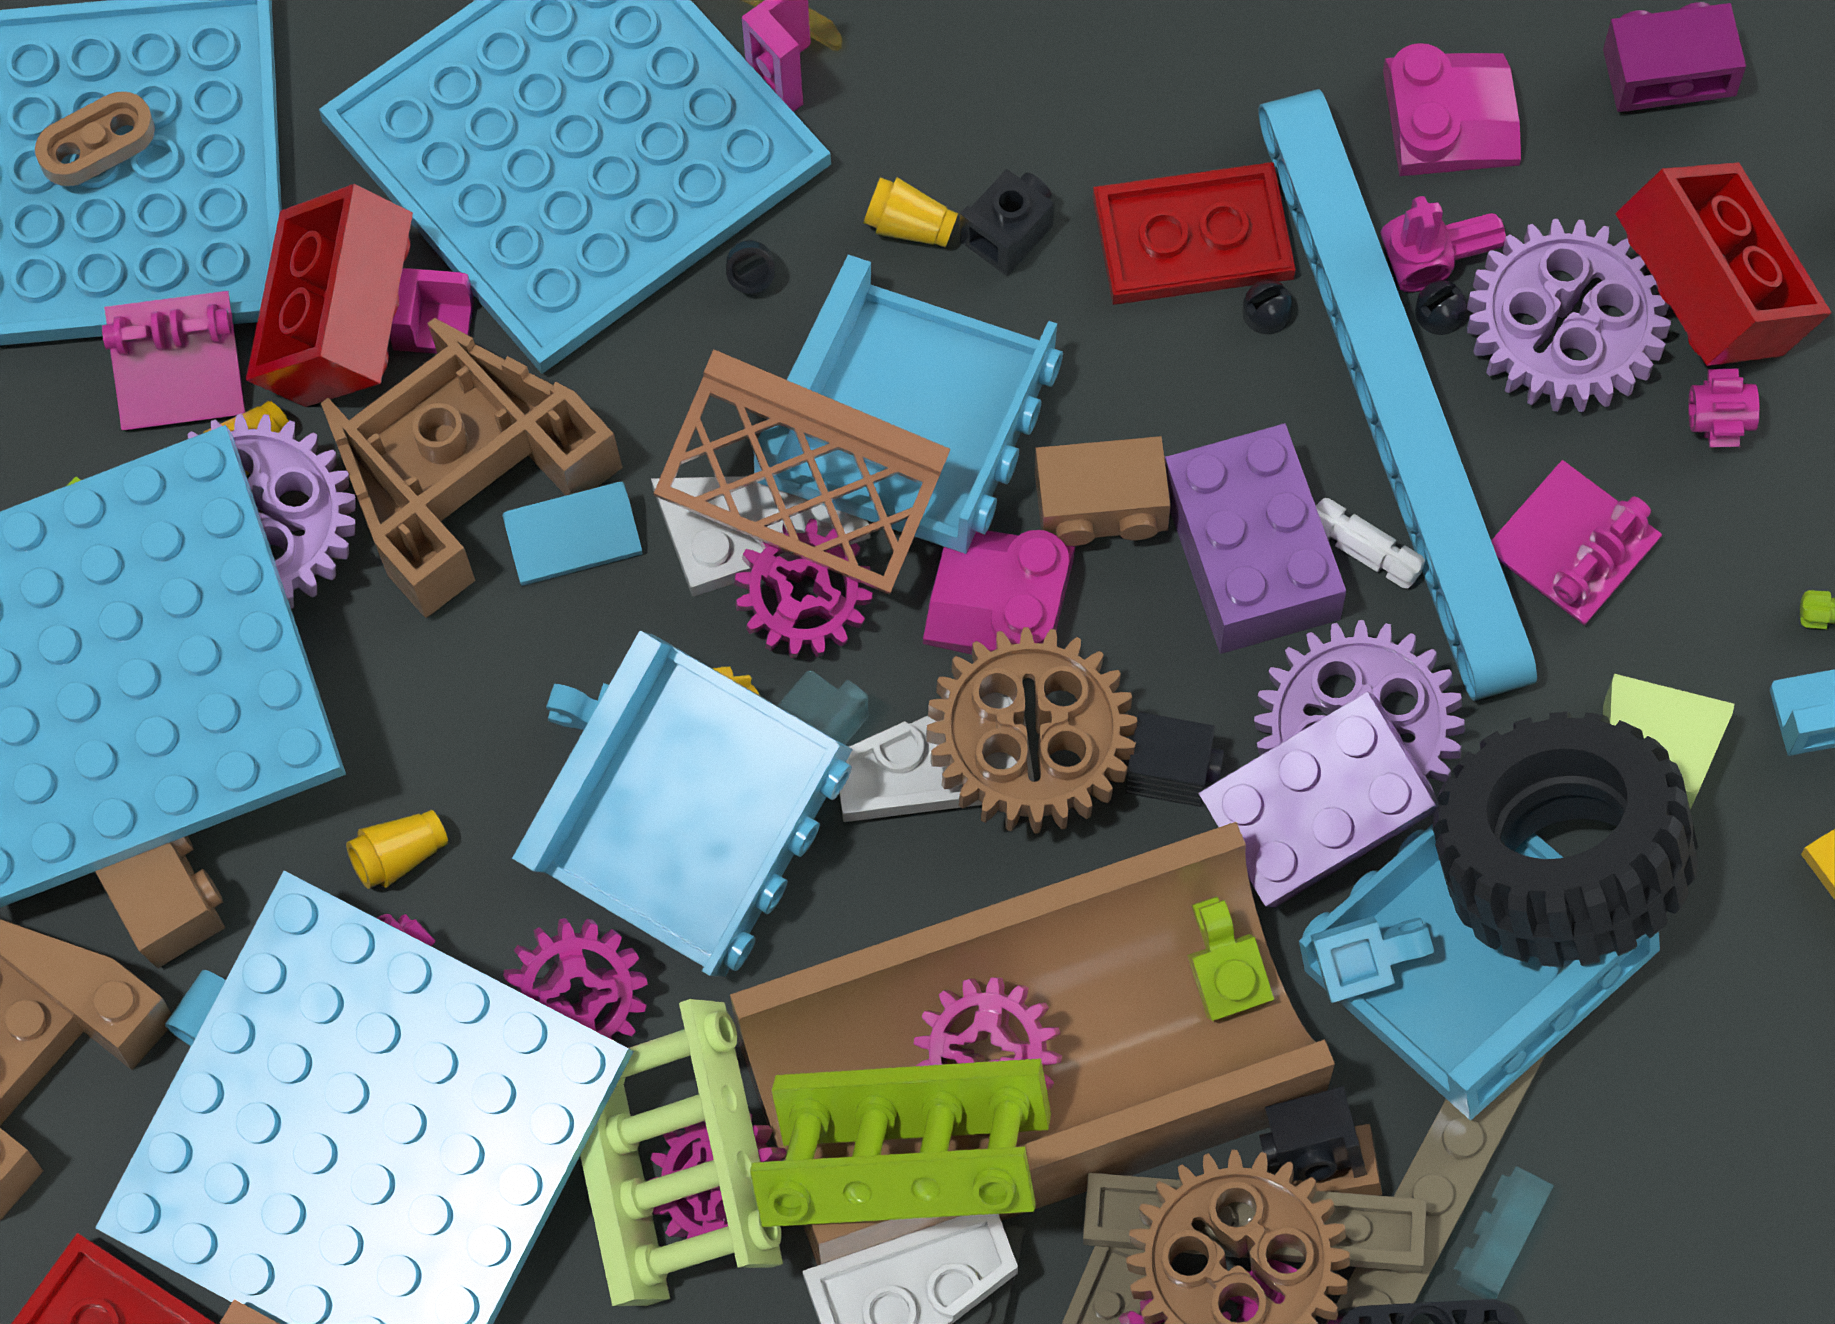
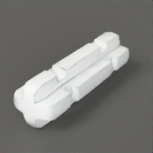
[1316,498,1425,588]

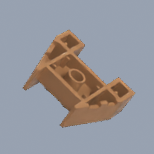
[321,318,623,618]
[0,920,172,1220]

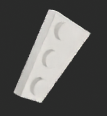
[651,476,871,597]
[840,693,1034,822]
[803,1214,1018,1324]

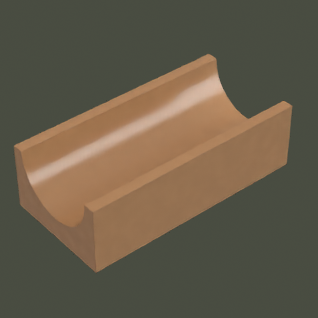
[730,822,1335,1266]

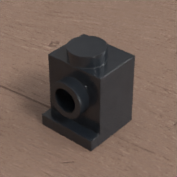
[960,169,1054,276]
[1259,1087,1367,1182]

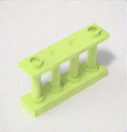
[580,999,783,1306]

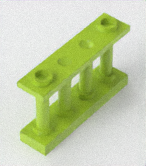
[750,1058,1051,1227]

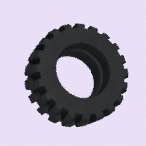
[1433,711,1698,967]

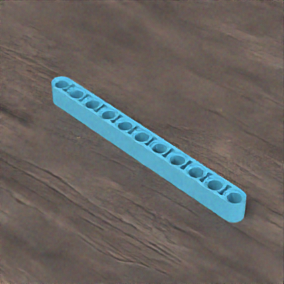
[1258,89,1537,701]

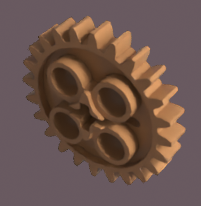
[926,627,1137,833]
[1126,1150,1350,1324]

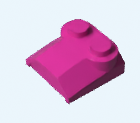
[1383,43,1521,176]
[923,530,1075,655]

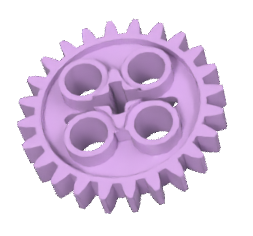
[1467,219,1671,412]
[187,414,355,608]
[1254,620,1465,792]

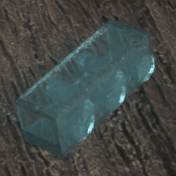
[1455,1166,1554,1299]

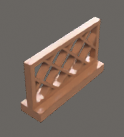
[653,349,951,595]

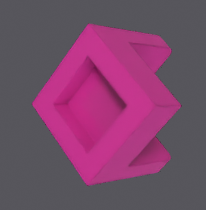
[390,268,474,354]

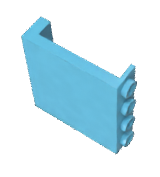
[754,255,1063,554]
[512,631,853,976]
[1299,824,1660,1121]

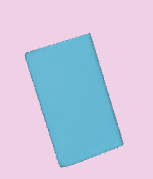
[502,482,643,586]

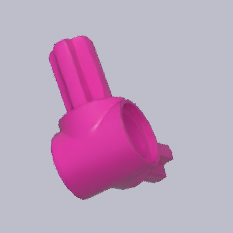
[1380,196,1506,292]

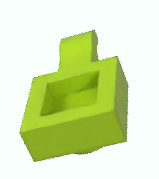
[1187,896,1274,1021]

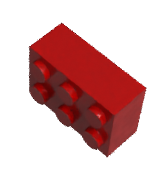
[1615,162,1832,366]
[246,184,413,407]

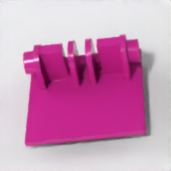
[102,291,245,430]
[1491,460,1662,626]

